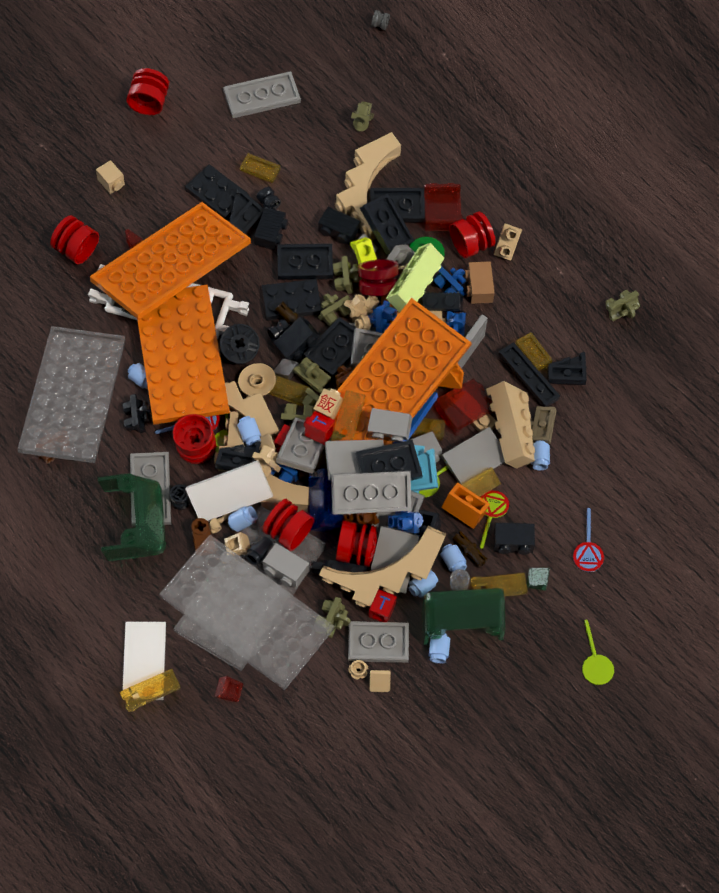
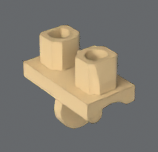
[493,223,522,260]
[344,295,380,322]
[252,445,281,478]

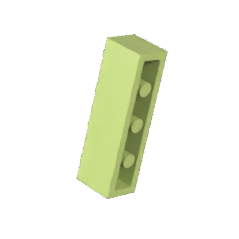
[386,243,444,313]

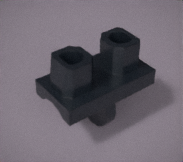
[122,394,152,433]

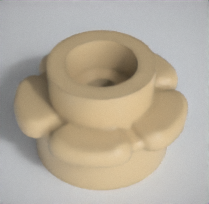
[355,315,371,330]
[348,660,368,679]

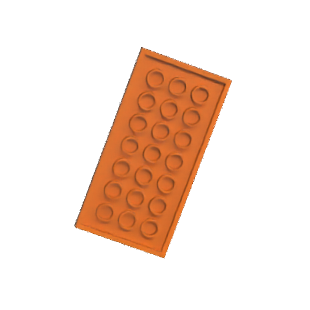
[90,202,251,320]
[137,284,230,425]
[334,298,472,446]

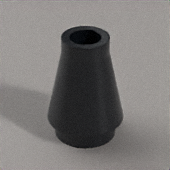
[245,537,273,566]

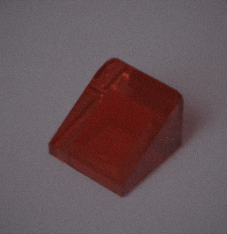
[125,229,143,249]
[215,676,243,703]

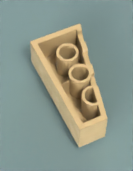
[486,381,535,468]

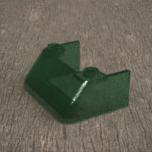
[98,474,166,561]
[421,588,506,645]

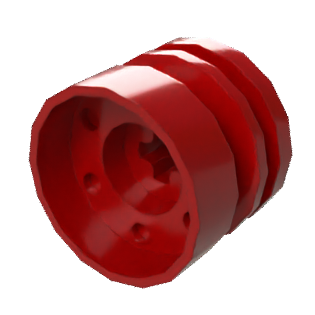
[126,68,169,115]
[449,211,495,259]
[50,215,99,264]
[173,414,217,464]
[263,498,314,551]
[336,521,378,567]

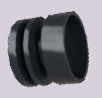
[220,324,260,365]

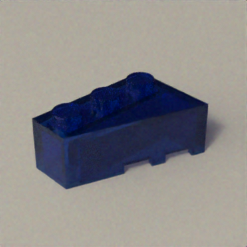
[309,469,344,532]

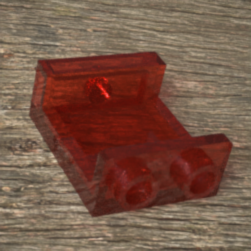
[424,183,463,231]
[435,378,494,436]

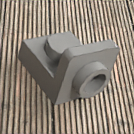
[387,244,415,266]

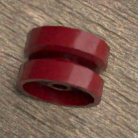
[358,259,399,296]

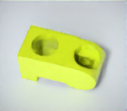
[350,237,377,265]

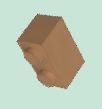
[465,262,494,304]

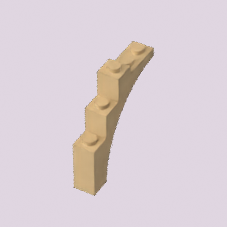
[335,132,401,241]
[225,381,279,441]
[214,411,309,512]
[319,526,446,607]

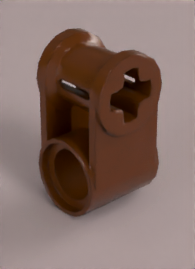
[192,518,216,558]

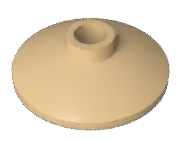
[238,363,276,396]

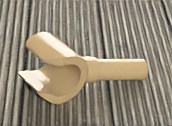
[209,513,232,534]

